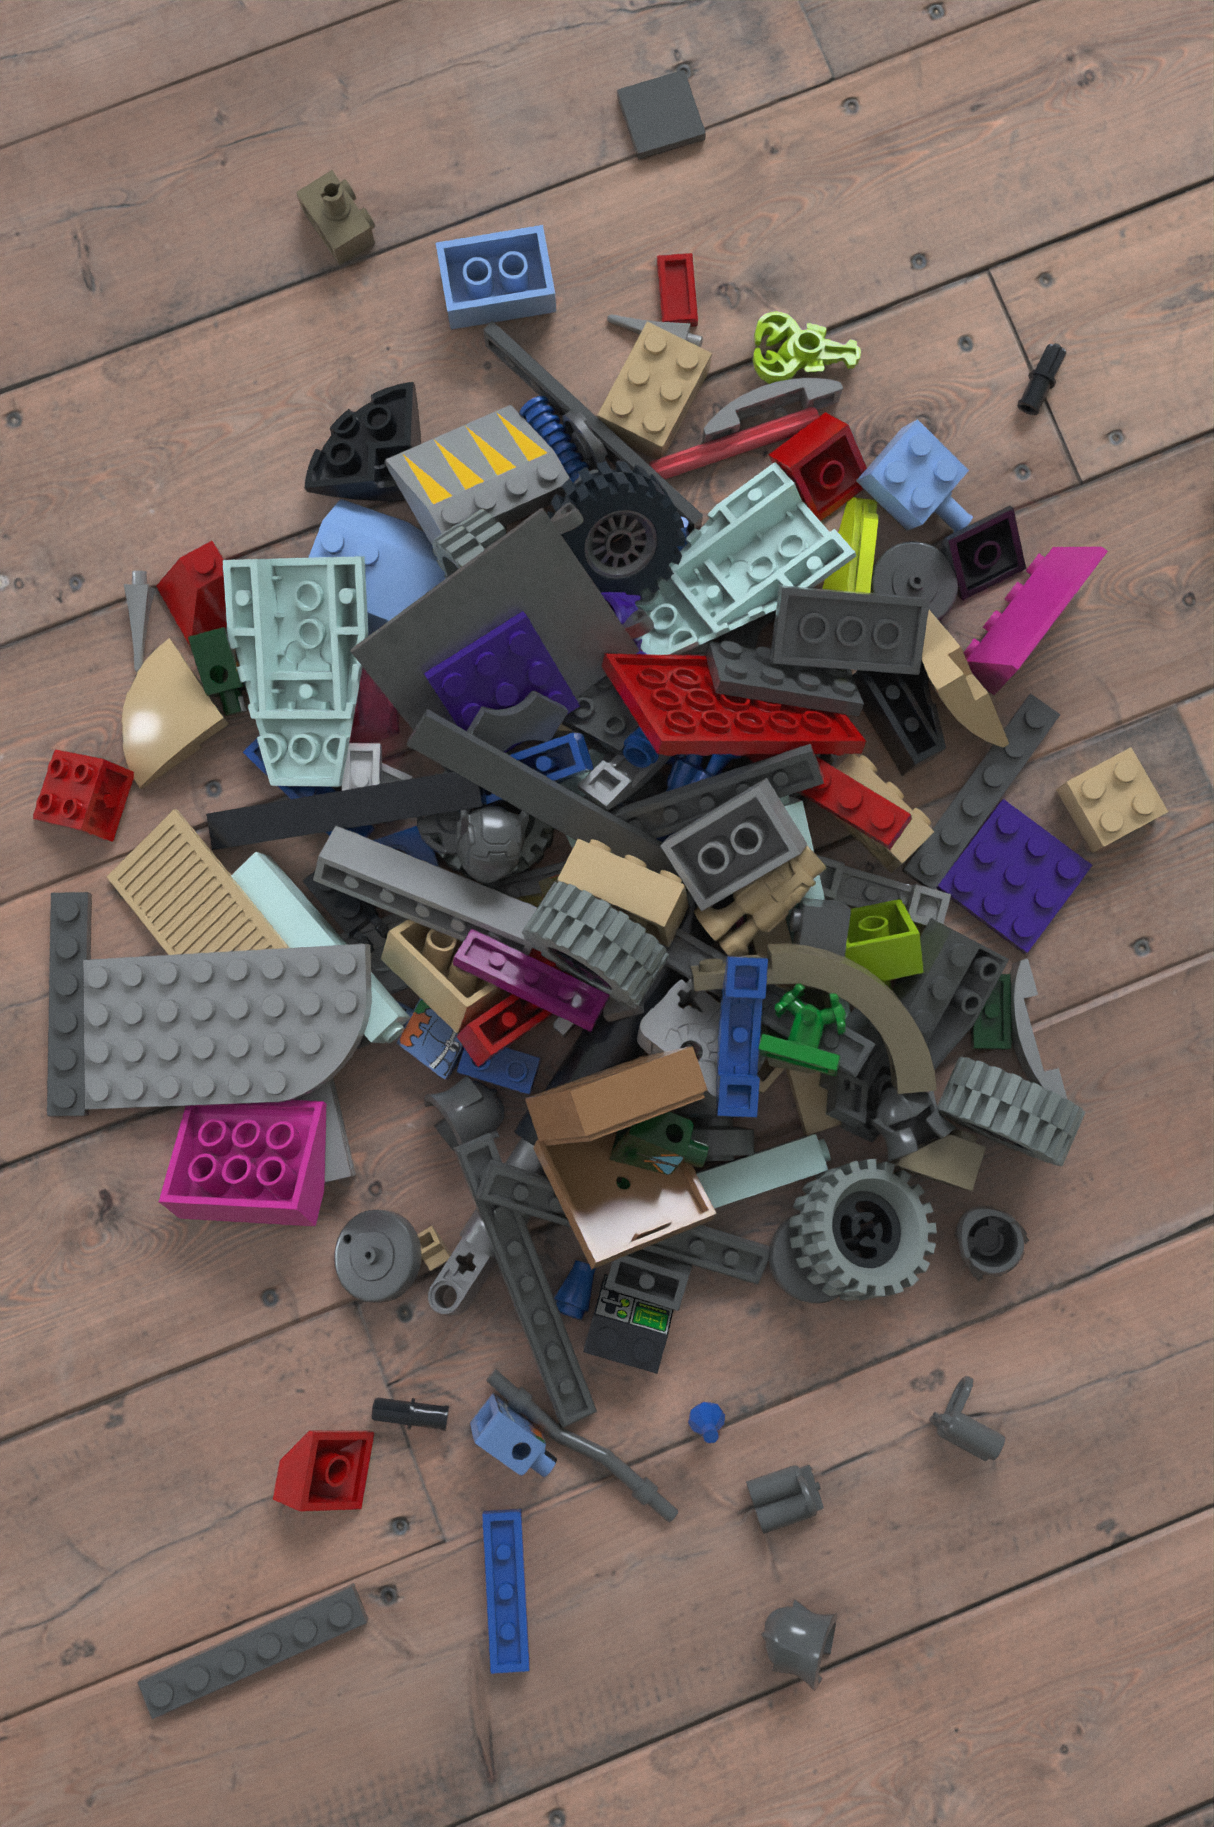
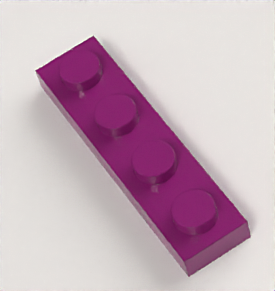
[453,929,609,1032]

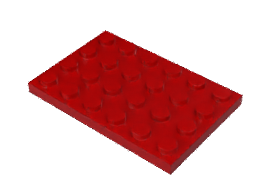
[601,653,867,756]

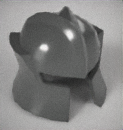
[424,1076,505,1152]
[870,1088,956,1161]
[761,1599,837,1691]

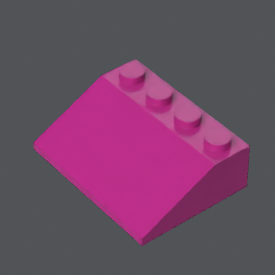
[963,547,1108,695]
[158,1100,327,1226]

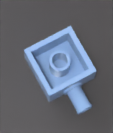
[856,419,973,533]

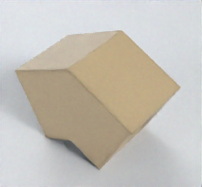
[417,1226,451,1271]

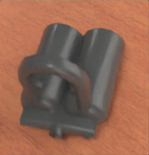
[929,1376,1005,1461]
[746,1465,824,1534]

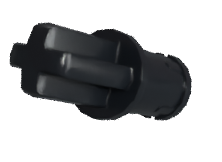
[1017,343,1066,415]
[371,1397,449,1431]

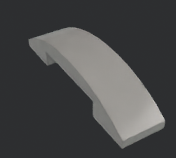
[702,378,843,444]
[578,754,672,810]
[817,855,951,928]
[1010,959,1067,1099]

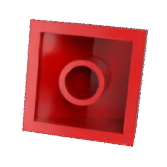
[768,412,867,521]

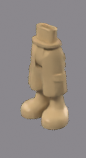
[694,845,826,957]

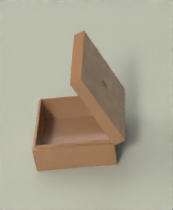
[525,1046,717,1269]

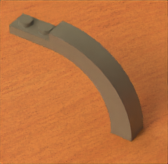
[690,944,937,1094]

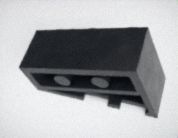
[853,660,946,776]

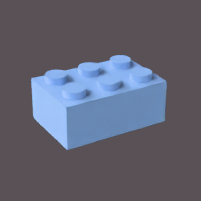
[436,225,556,330]

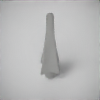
[607,315,703,347]
[124,571,155,672]

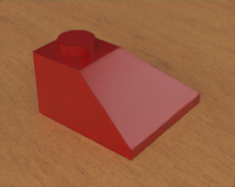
[156,540,227,648]
[273,1430,375,1512]

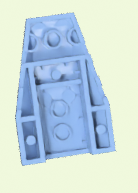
[308,499,446,636]

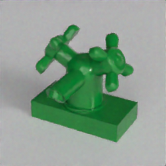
[758,984,846,1077]

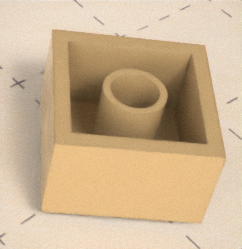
[1056,747,1168,853]

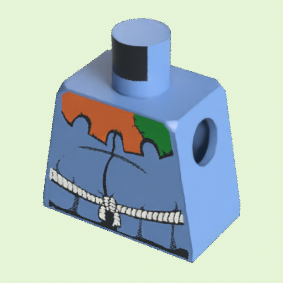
[396,998,464,1080]
[470,1393,557,1477]

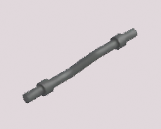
[486,1369,678,1523]

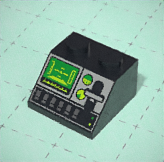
[583,1273,674,1374]

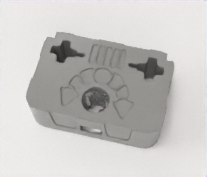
[637,979,766,1109]

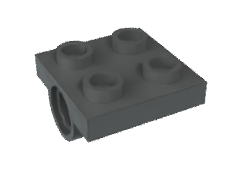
[561,675,639,757]

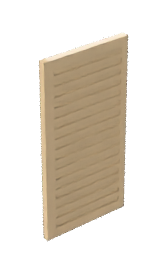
[107,809,289,955]

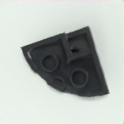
[304,382,421,501]

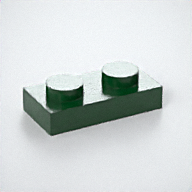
[971,974,1011,1049]

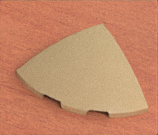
[922,610,1009,748]
[121,638,229,789]

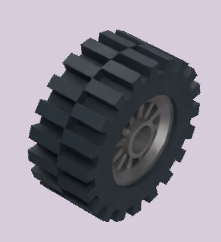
[547,461,685,600]

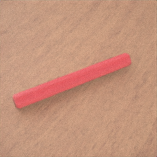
[649,407,819,479]

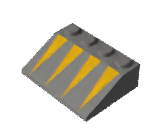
[385,405,571,547]

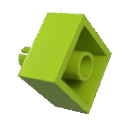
[845,899,924,990]

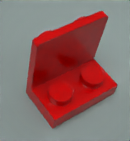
[33,750,134,842]

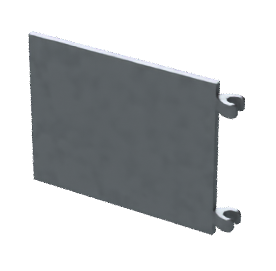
[350,503,654,773]

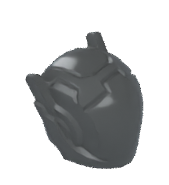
[455,806,529,884]
[954,1205,1030,1282]

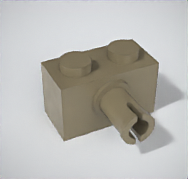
[296,170,375,266]

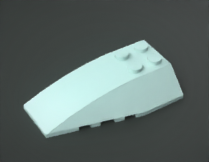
[635,462,856,655]
[223,556,368,787]

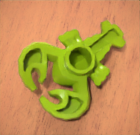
[752,311,861,384]

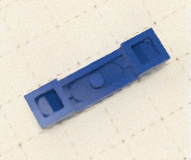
[716,956,768,1118]

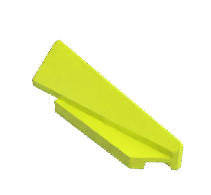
[822,497,879,593]

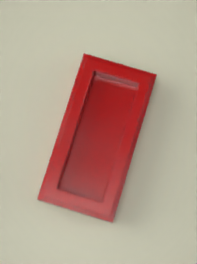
[657,253,698,327]

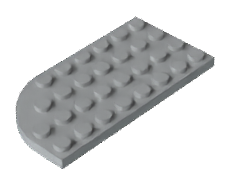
[83,944,372,1109]

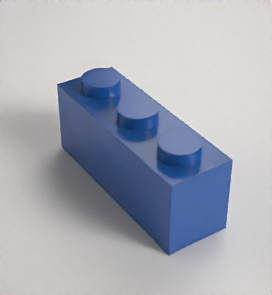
[484,732,594,807]

